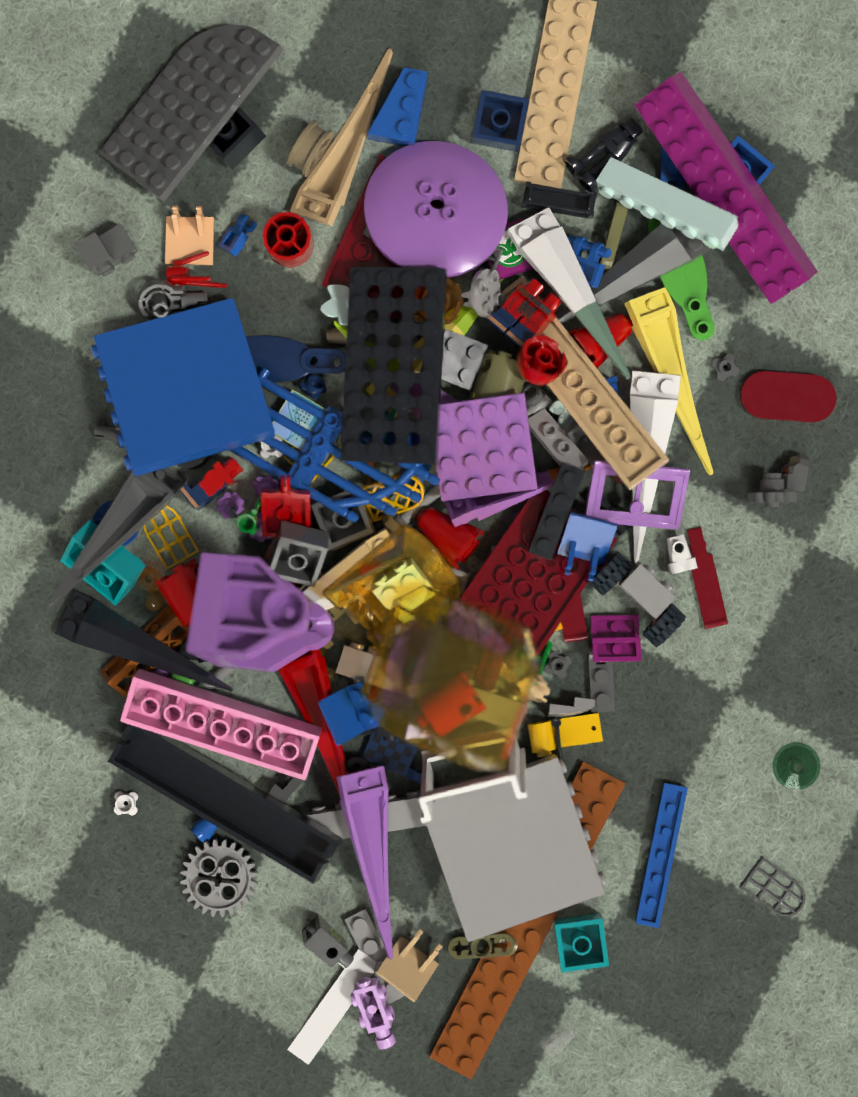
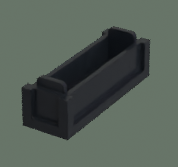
[522,181,597,219]

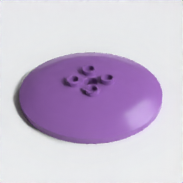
[364,141,508,277]

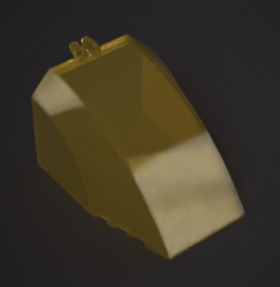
[361,585,540,771]

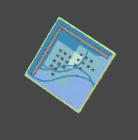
[272,389,326,451]

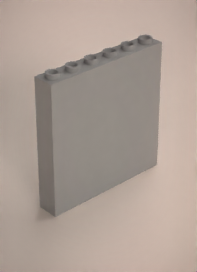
[419,754,606,942]

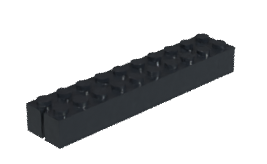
[108,724,342,884]

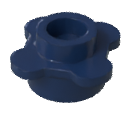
[300,375,327,399]

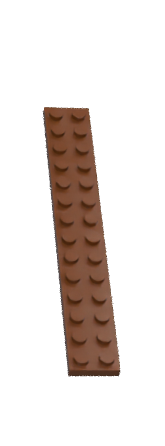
[429,761,626,1080]

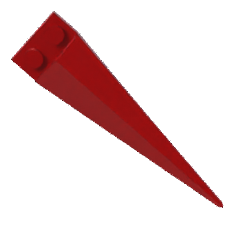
[278,649,348,795]

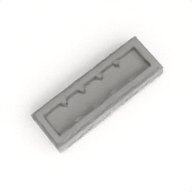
[528,408,588,468]

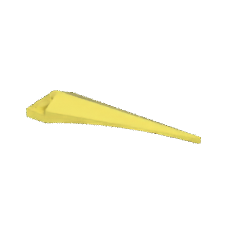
[624,287,713,475]

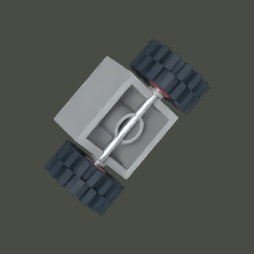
[588,552,686,648]

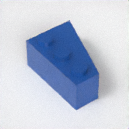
[367,67,428,147]

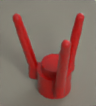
[166,251,227,288]

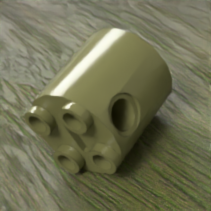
[469,349,525,399]

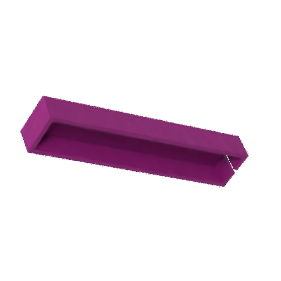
[634,71,818,304]

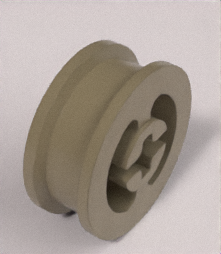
[287,120,334,177]

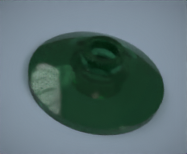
[773,742,820,790]

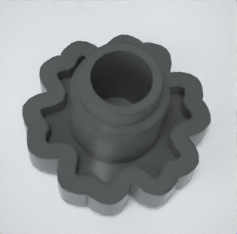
[747,473,797,507]

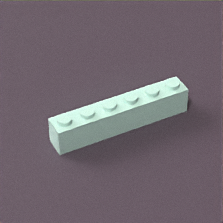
[596,157,738,251]

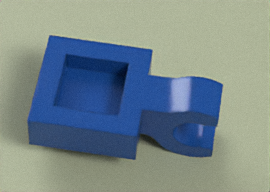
[217,213,257,257]

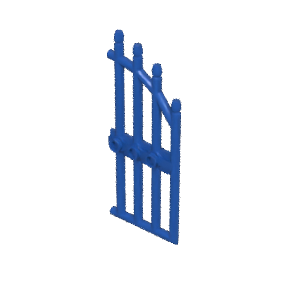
[230,367,441,523]

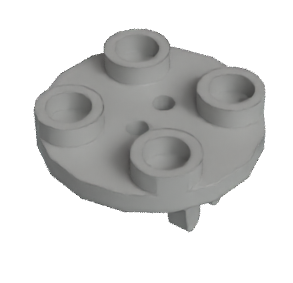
[461,269,505,318]

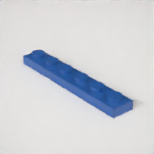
[635,782,688,928]

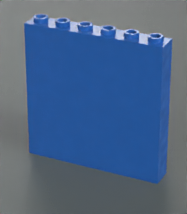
[91,298,275,476]

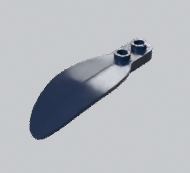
[246,336,346,383]

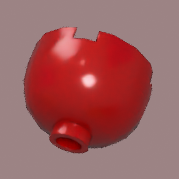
[516,335,567,385]

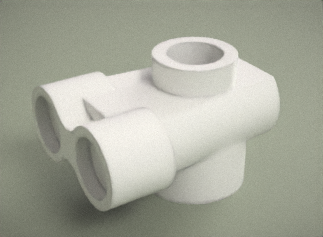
[667,534,698,575]

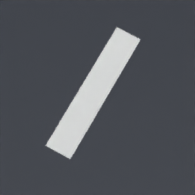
[287,949,377,1065]

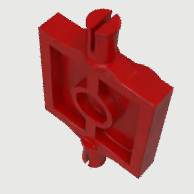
[261,475,311,538]

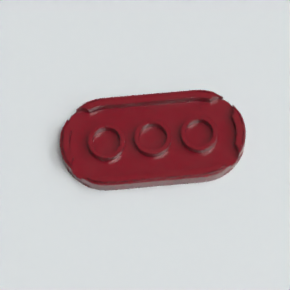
[740,371,837,423]

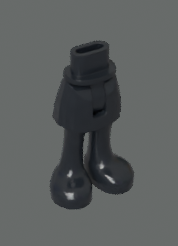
[563,118,643,193]

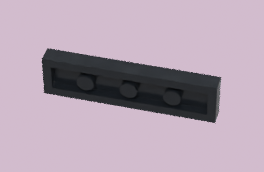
[528,461,585,560]

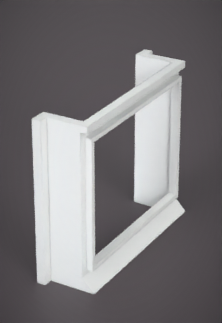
[419,728,527,823]

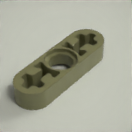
[599,201,628,271]
[448,934,518,959]

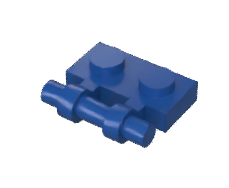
[568,235,611,289]

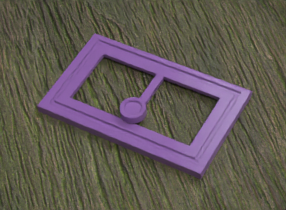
[584,460,690,530]

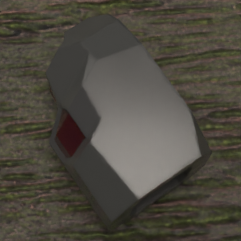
[781,454,809,492]

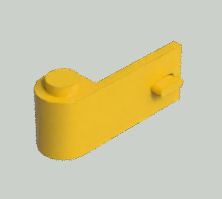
[527,713,603,757]

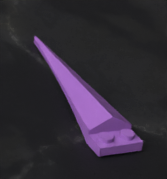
[336,766,393,960]

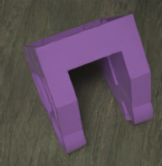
[187,553,334,672]

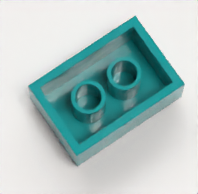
[60,520,146,606]

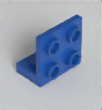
[318,679,387,746]

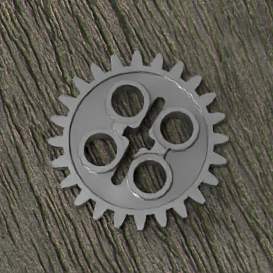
[180,838,258,917]

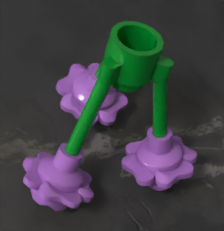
[216,475,280,542]

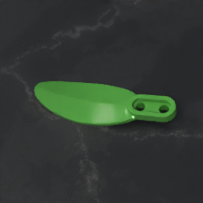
[648,218,715,340]

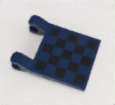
[362,716,439,783]

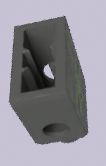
[302,914,354,969]

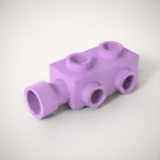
[351,977,396,1049]

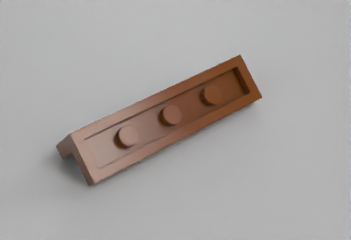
[100,605,190,698]

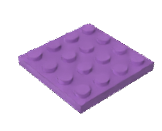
[436,392,538,501]

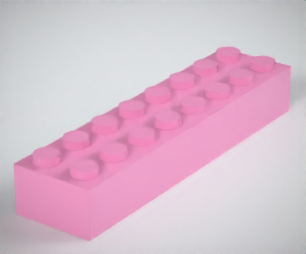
[120,669,322,780]

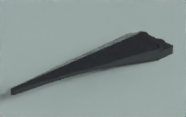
[54,590,234,691]

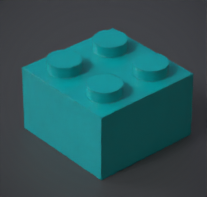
[553,913,609,973]

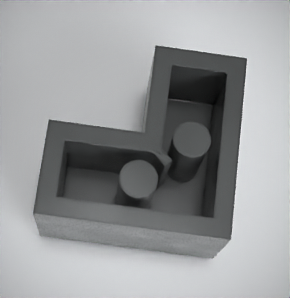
[75,223,138,277]

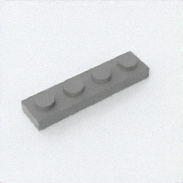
[344,908,405,1004]

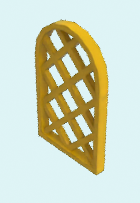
[360,474,425,522]

